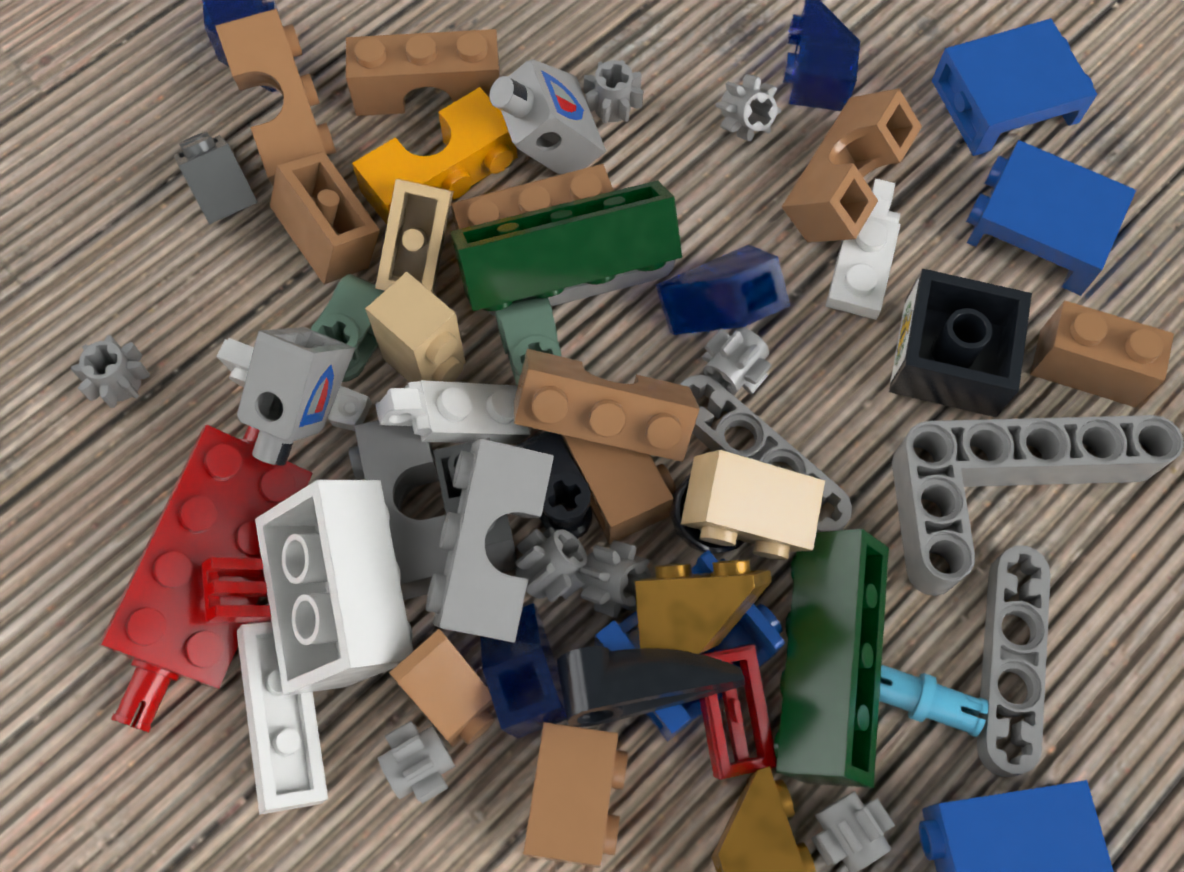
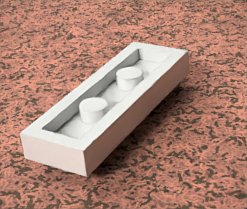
[237,622,328,815]

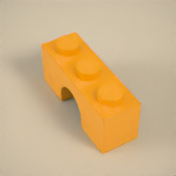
[352,87,518,225]

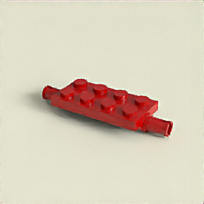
[99,424,313,733]

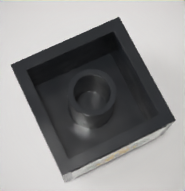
[889,268,1032,417]

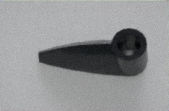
[557,646,745,727]

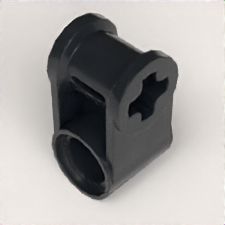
[515,431,592,539]

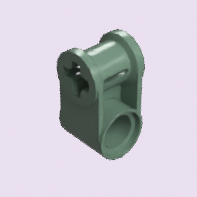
[311,274,384,382]
[495,297,562,386]

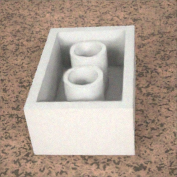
[255,480,413,696]

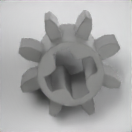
[584,60,644,124]
[715,74,781,141]
[702,328,771,395]
[71,335,150,408]
[515,527,587,602]
[579,540,651,618]
[378,721,456,804]
[811,791,895,872]

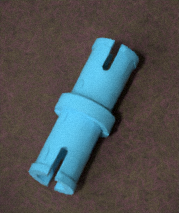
[879,665,988,737]

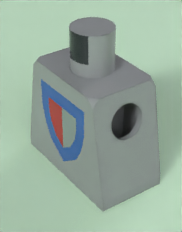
[489,59,606,175]
[237,327,355,466]

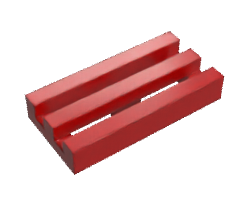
[202,557,271,623]
[699,644,777,780]

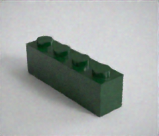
[450,180,682,311]
[774,529,889,788]

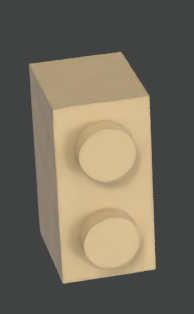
[375,179,454,294]
[365,272,466,382]
[681,450,825,560]

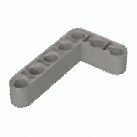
[892,415,1184,596]

